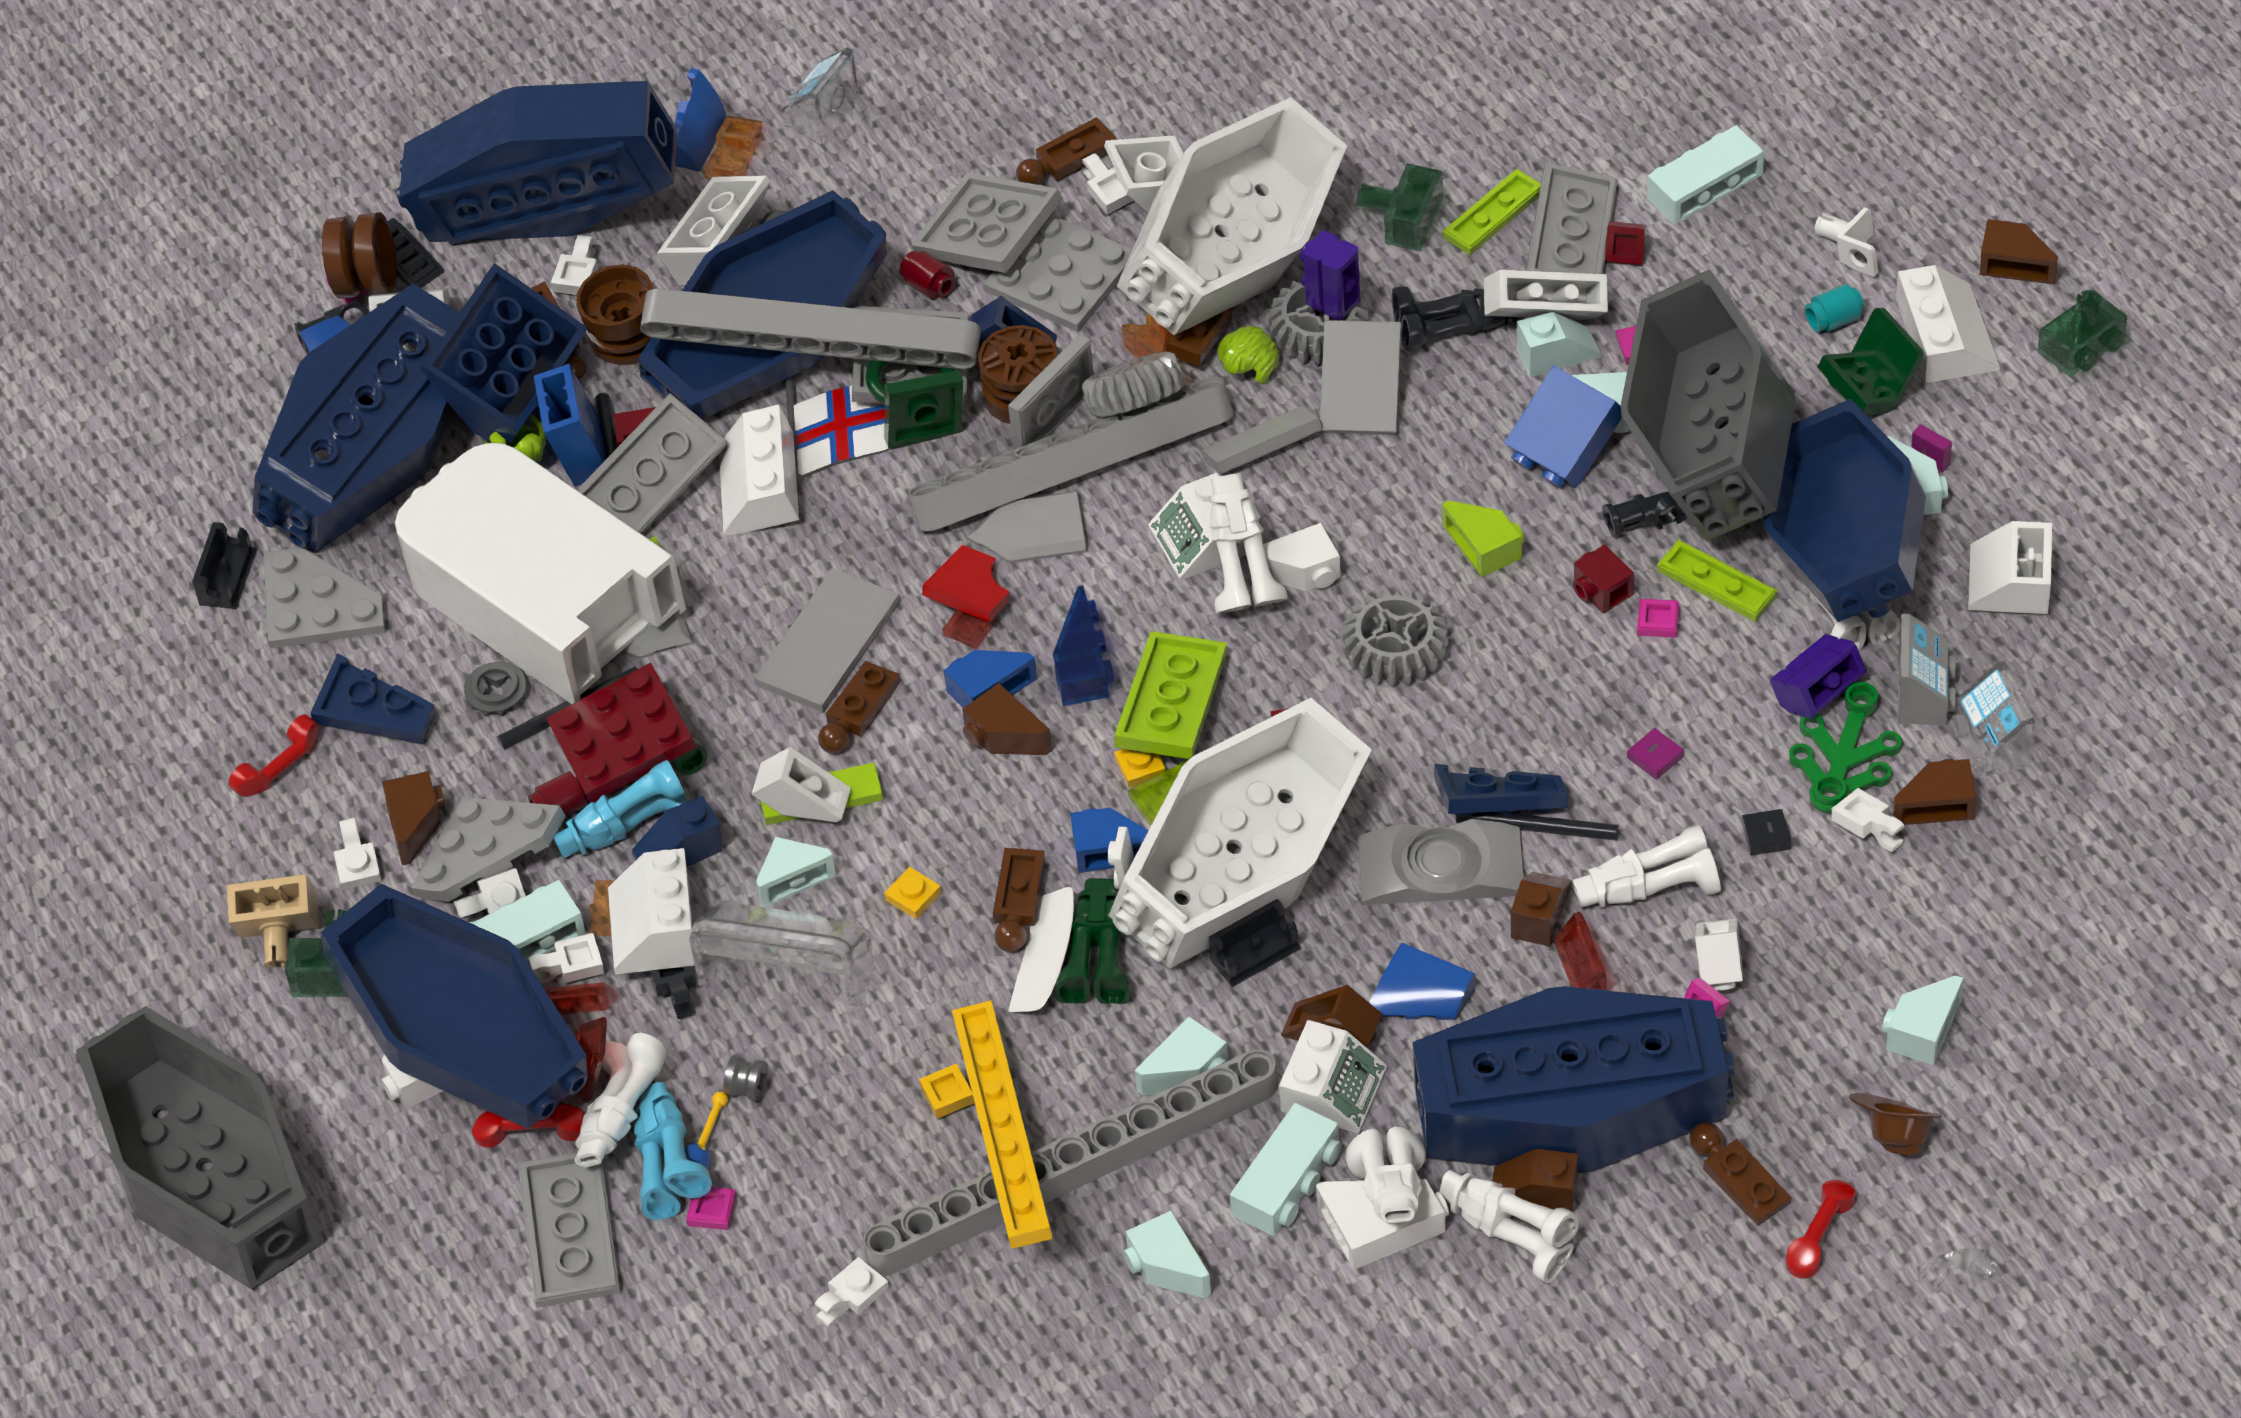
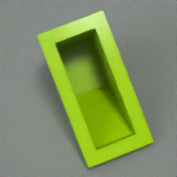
[1442,500,1525,577]

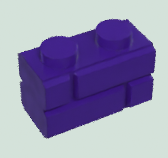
[1300,230,1361,321]
[1770,634,1867,719]

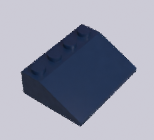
[421,263,588,445]

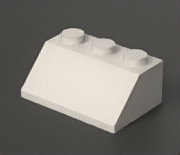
[657,176,770,285]
[1896,265,2000,383]
[719,404,799,535]
[608,848,696,975]

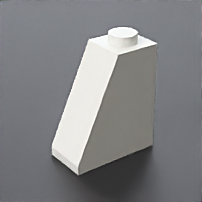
[1316,1179,1449,1270]

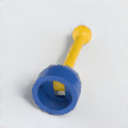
[684,1092,728,1171]

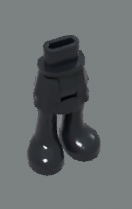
[1392,286,1519,350]

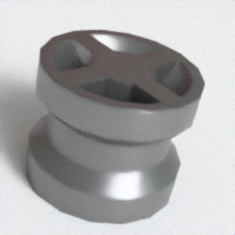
[723,1055,768,1101]

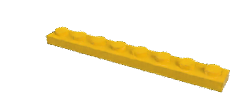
[952,1000,1053,1249]

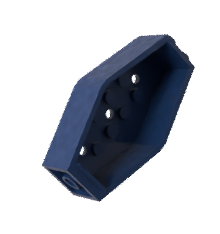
[397,81,678,245]
[252,283,460,553]
[1413,986,1735,1173]

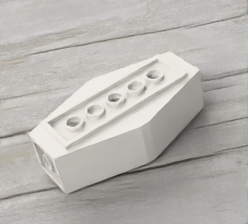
[1117,97,1347,335]
[1108,698,1372,969]

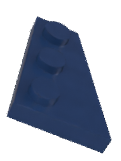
[310,653,436,744]
[1434,764,1568,817]

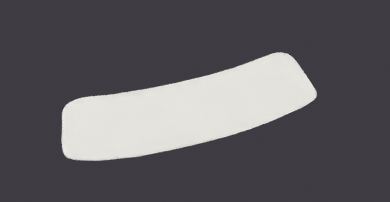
[1009,887,1074,1012]

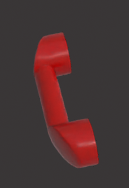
[228,714,319,797]
[472,1104,585,1148]
[1786,1180,1856,1279]

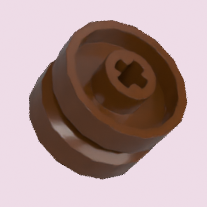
[322,212,397,299]

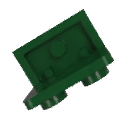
[1817,307,1924,415]

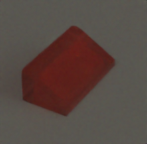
[1553,912,1607,990]
[544,982,609,1015]
[576,1017,607,1102]

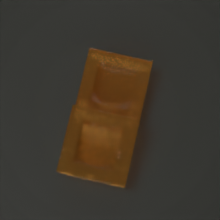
[705,116,762,180]

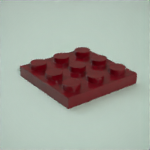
[546,663,697,803]

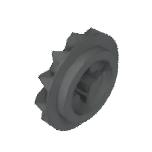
[464,662,527,716]

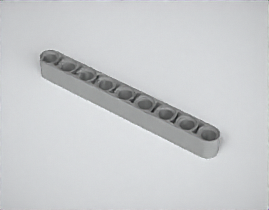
[640,289,981,369]
[908,377,1233,531]

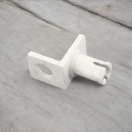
[1815,207,1878,277]

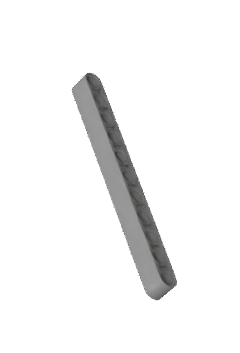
[863,1050,1277,1276]

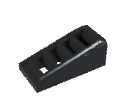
[388,218,444,288]

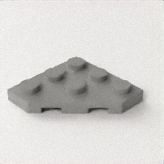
[263,547,386,649]
[410,797,566,902]

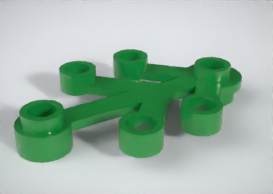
[1789,682,1902,813]

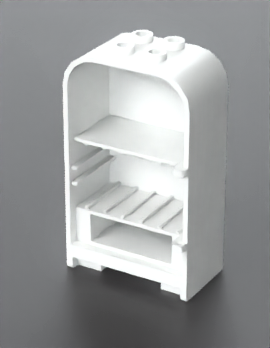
[395,443,686,704]

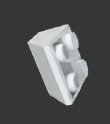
[1968,521,2052,614]

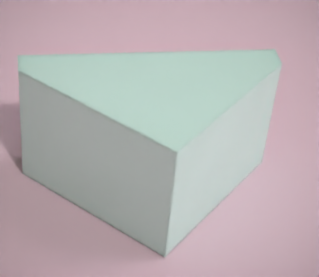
[756,837,836,908]

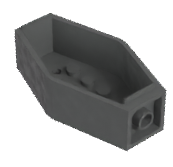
[1620,269,1796,541]
[76,1006,321,1289]

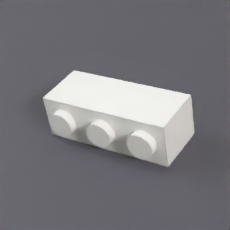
[1484,270,1608,320]

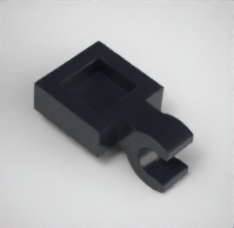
[647,966,696,1019]

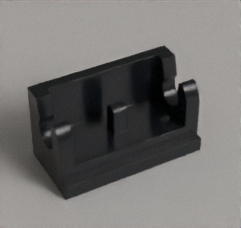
[192,522,257,609]
[1209,899,1301,987]

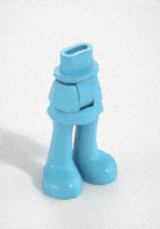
[553,760,688,859]
[634,1082,712,1220]

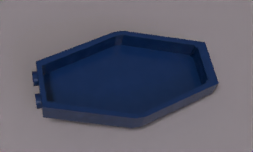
[638,190,887,420]
[1763,399,1926,622]
[321,884,588,1129]

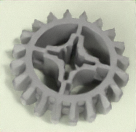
[1268,280,1371,367]
[1082,352,1185,418]
[1342,589,1449,688]

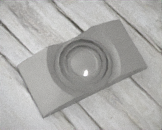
[1358,819,1524,905]

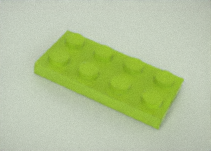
[1114,631,1227,759]

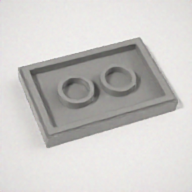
[1320,320,1401,435]
[1008,334,1094,450]

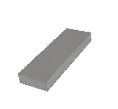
[1202,406,1322,474]

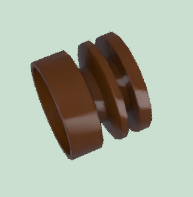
[576,264,654,365]
[978,325,1057,424]

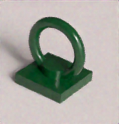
[865,360,963,448]

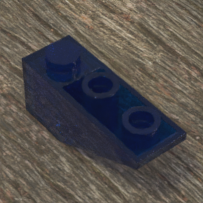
[1053,585,1114,706]

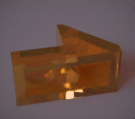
[1122,313,1170,359]

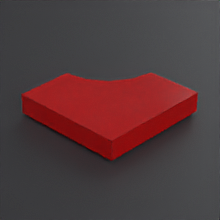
[922,545,1010,622]

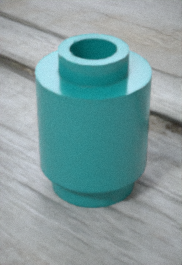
[1804,284,1864,333]

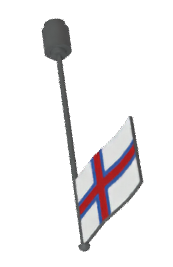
[760,210,895,486]

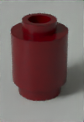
[899,251,955,300]
[528,771,587,817]

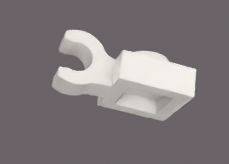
[1082,153,1134,215]
[551,235,599,295]
[1831,788,1904,852]
[333,818,381,890]
[454,868,526,918]
[529,933,604,983]
[815,1257,889,1327]

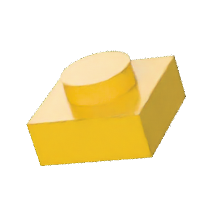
[1114,749,1166,788]
[884,867,942,919]
[919,1063,975,1119]

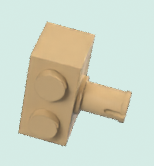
[227,874,319,968]

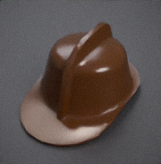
[1849,1093,1942,1156]

